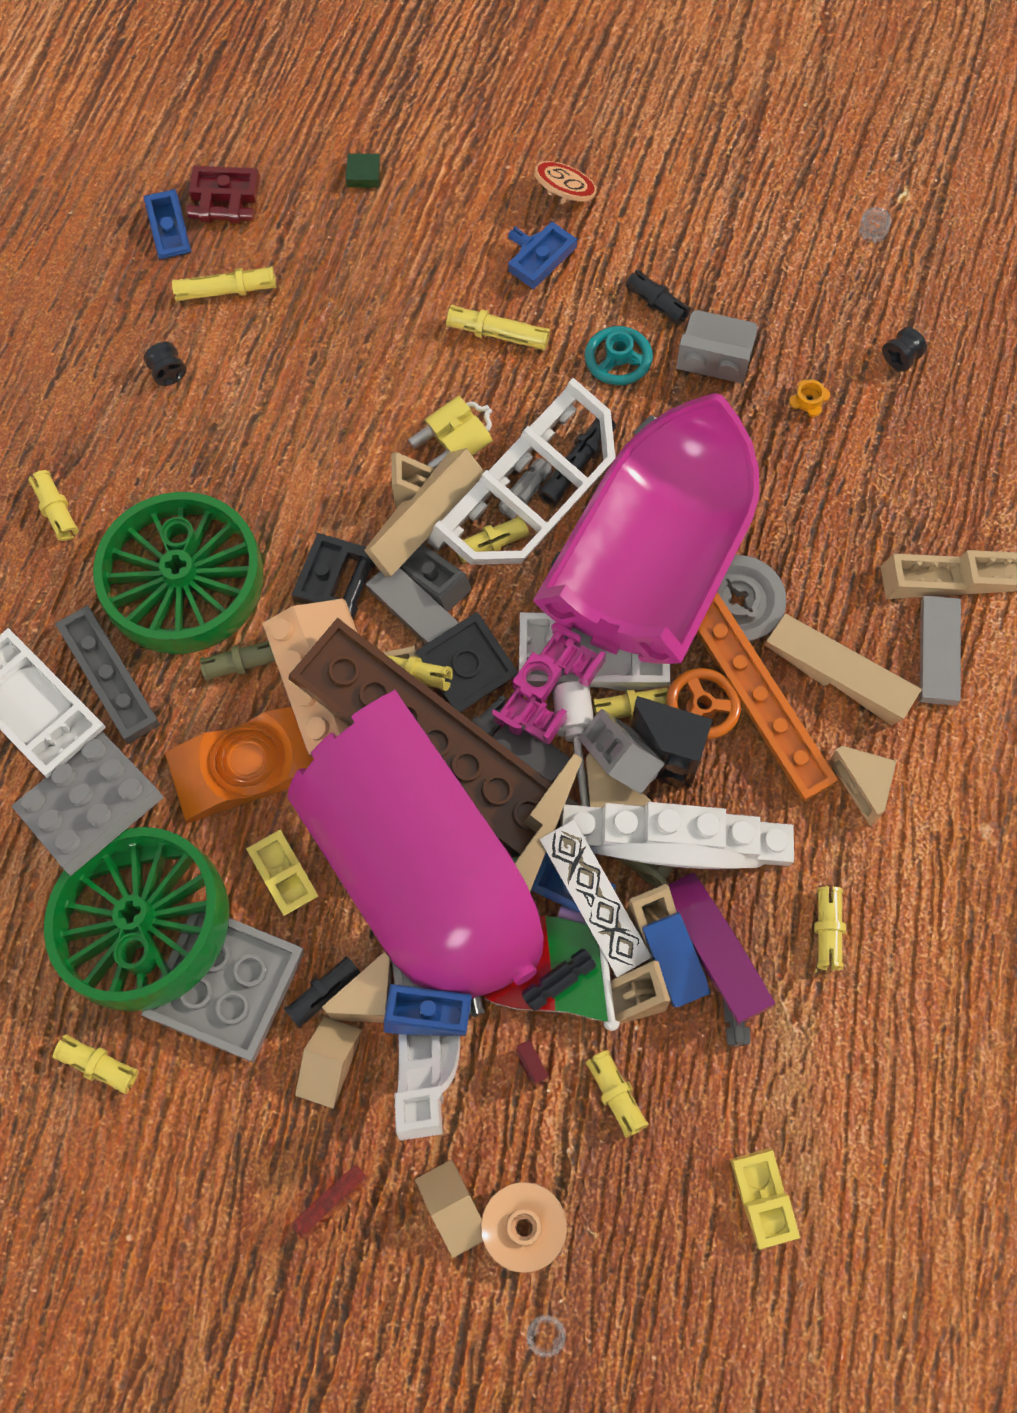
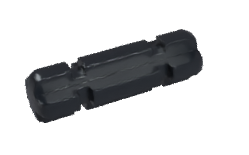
[522,948,596,1011]

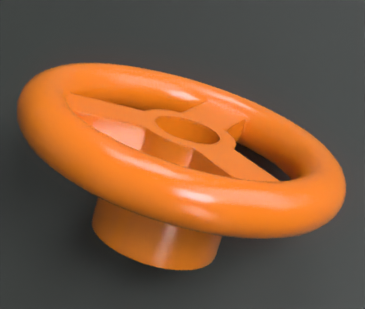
[666,668,741,739]

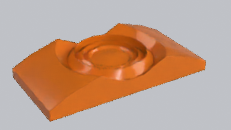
[165,706,314,824]

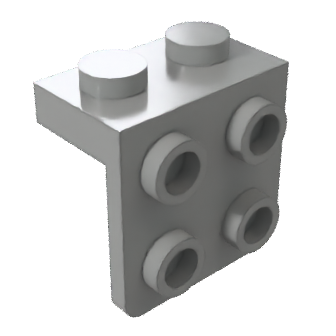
[676,310,758,384]

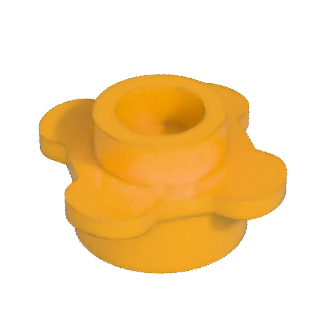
[789,380,830,417]

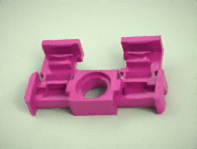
[492,623,606,745]

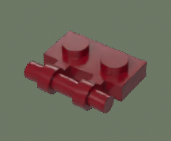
[187,166,260,224]

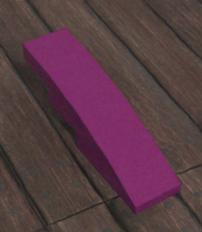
[668,872,775,1025]

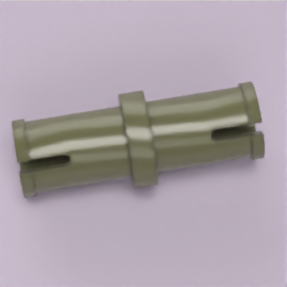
[199,641,276,681]

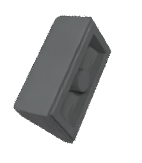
[493,724,570,783]

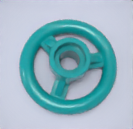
[584,326,653,386]

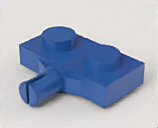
[508,221,577,289]

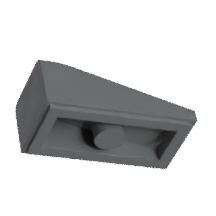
[400,544,471,612]

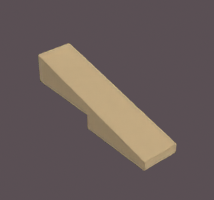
[364,448,484,577]
[881,550,1017,599]
[764,613,922,726]
[515,753,582,891]

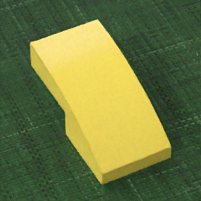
[246,829,319,916]
[730,1148,800,1250]

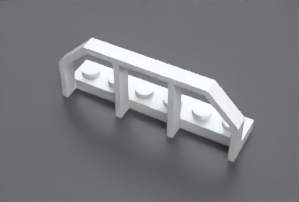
[428,378,615,565]

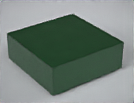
[346,154,381,188]

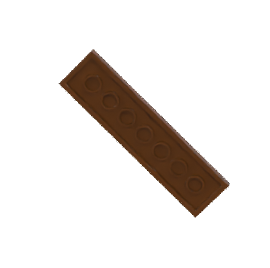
[288,617,580,857]

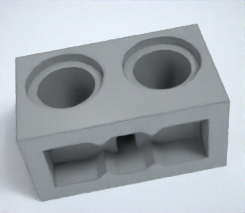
[578,709,665,794]

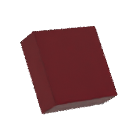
[516,1039,549,1089]

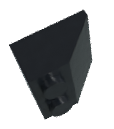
[631,696,713,787]

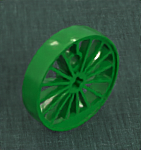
[93,492,263,654]
[44,827,230,1012]

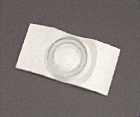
[519,613,670,692]
[0,628,106,779]

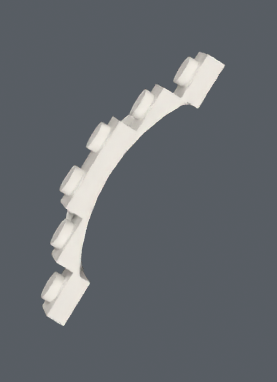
[560,802,794,869]
[392,962,460,1141]

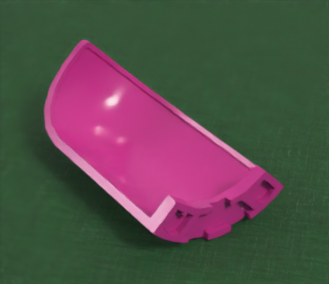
[533,393,759,664]
[287,690,544,998]

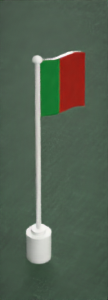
[484,681,620,1031]

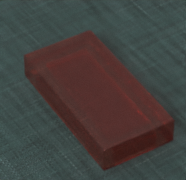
[291,1165,370,1240]

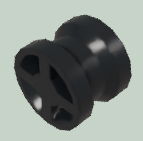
[882,327,927,372]
[143,342,187,386]

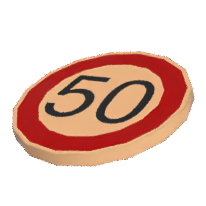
[534,161,596,204]

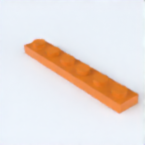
[696,592,838,802]

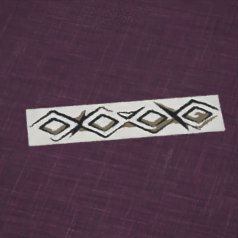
[540,820,652,977]

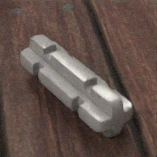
[499,458,552,519]

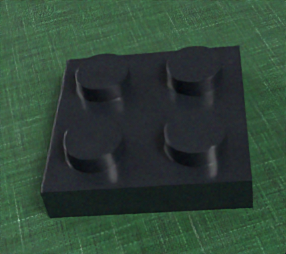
[414,611,518,713]

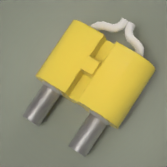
[408,395,493,469]

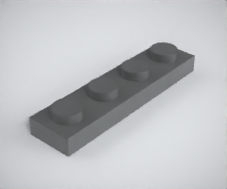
[55,605,161,744]

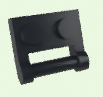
[292,533,376,620]

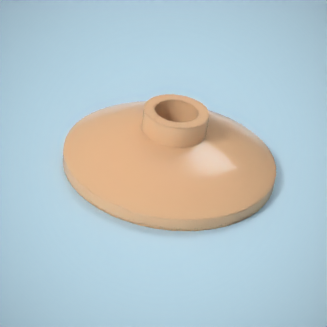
[481,1182,567,1273]

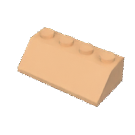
[262,599,358,756]

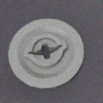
[717,555,786,643]

